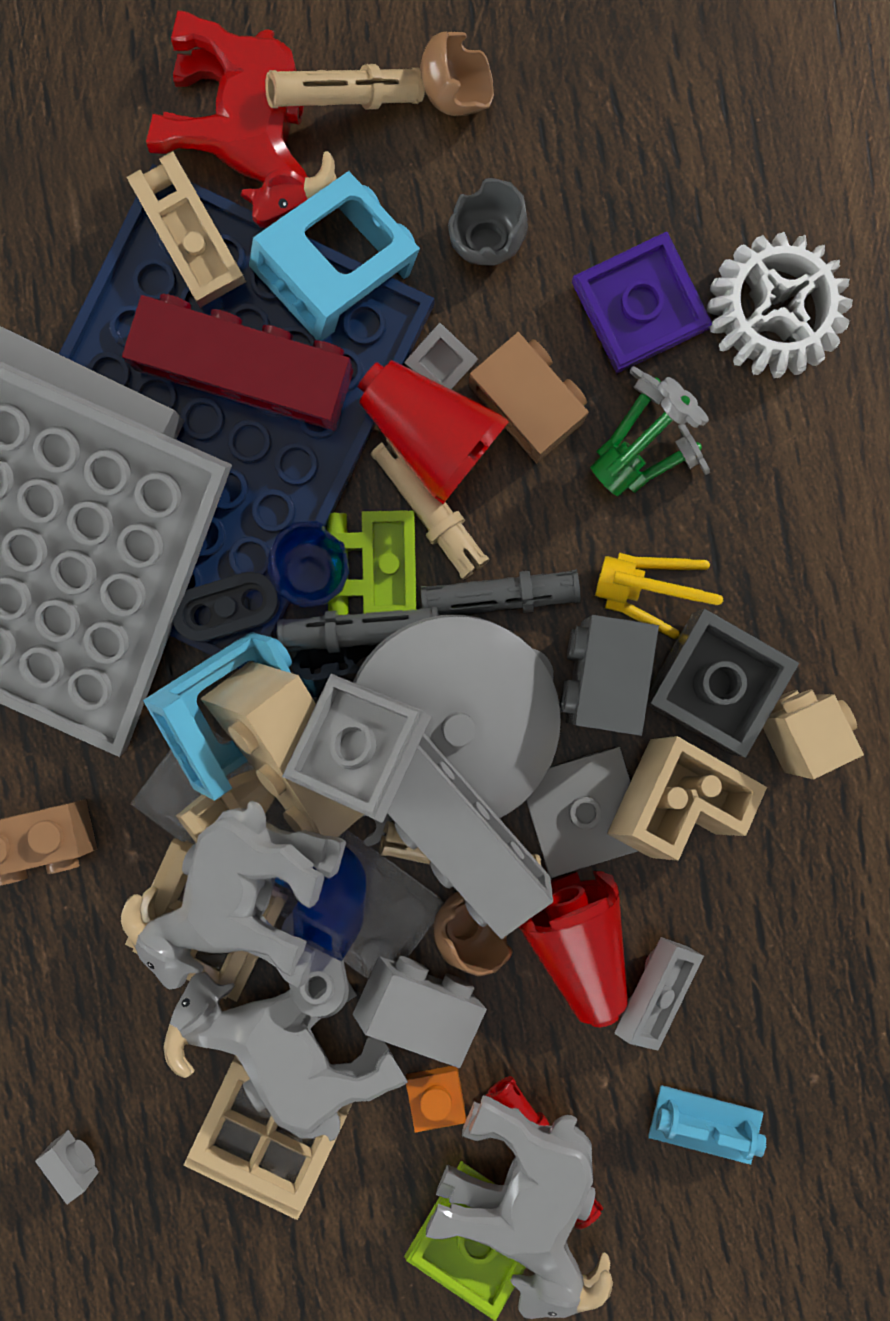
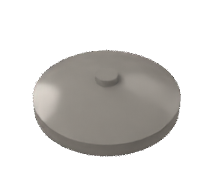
[353,615,561,818]

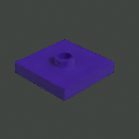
[572,231,712,374]

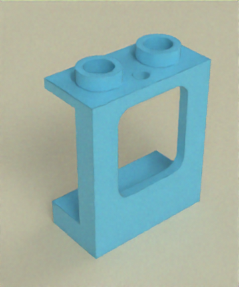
[249,171,420,341]
[143,632,292,801]

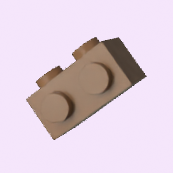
[469,332,589,464]
[0,799,97,886]

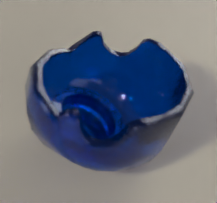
[267,521,350,608]

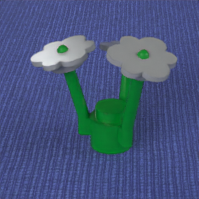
[590,366,710,497]

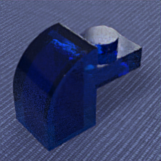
[275,846,367,962]

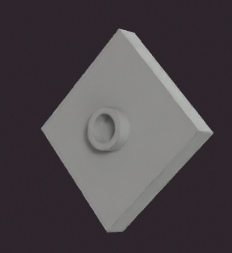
[282,674,432,823]
[526,746,637,878]

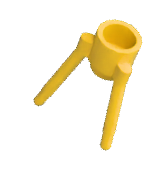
[595,553,723,639]

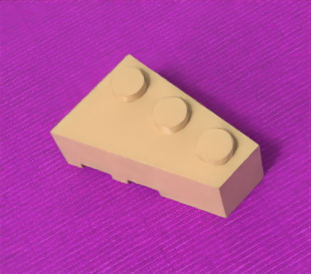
[201,661,364,837]

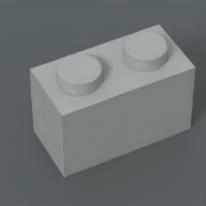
[352,956,487,1068]

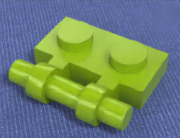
[322,510,417,615]

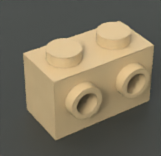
[763,689,864,779]

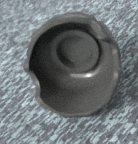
[448,178,528,265]

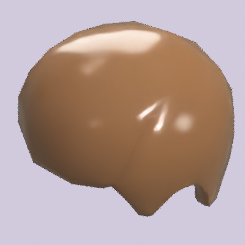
[420,31,494,116]
[433,892,513,977]

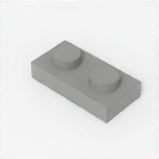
[614,937,704,1051]

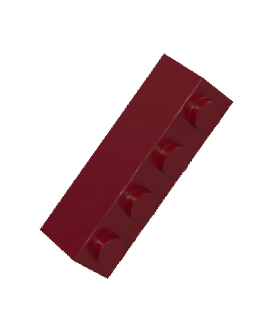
[122,294,354,431]

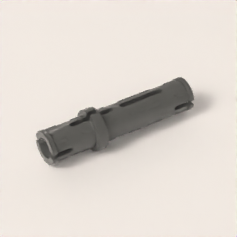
[421,569,581,616]
[277,607,438,653]

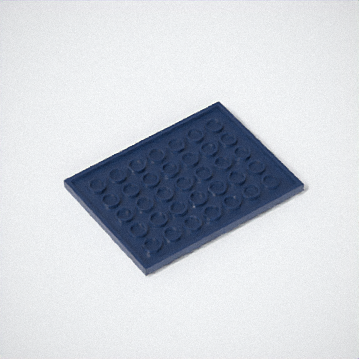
[59,164,434,669]

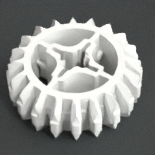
[707,232,853,378]

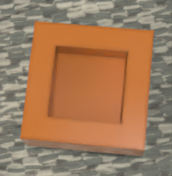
[406,1066,467,1133]

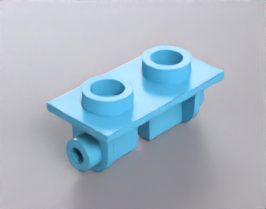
[648,1085,766,1165]

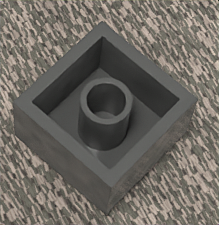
[647,609,799,758]
[559,615,659,736]

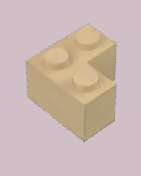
[607,736,767,861]

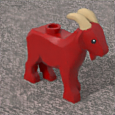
[146,10,337,228]

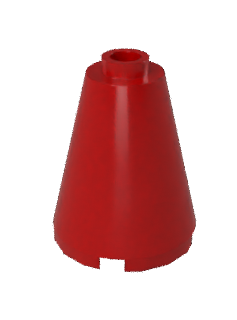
[357,360,509,504]
[519,871,628,1028]

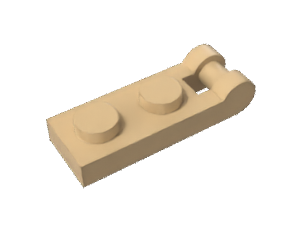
[127,151,246,308]

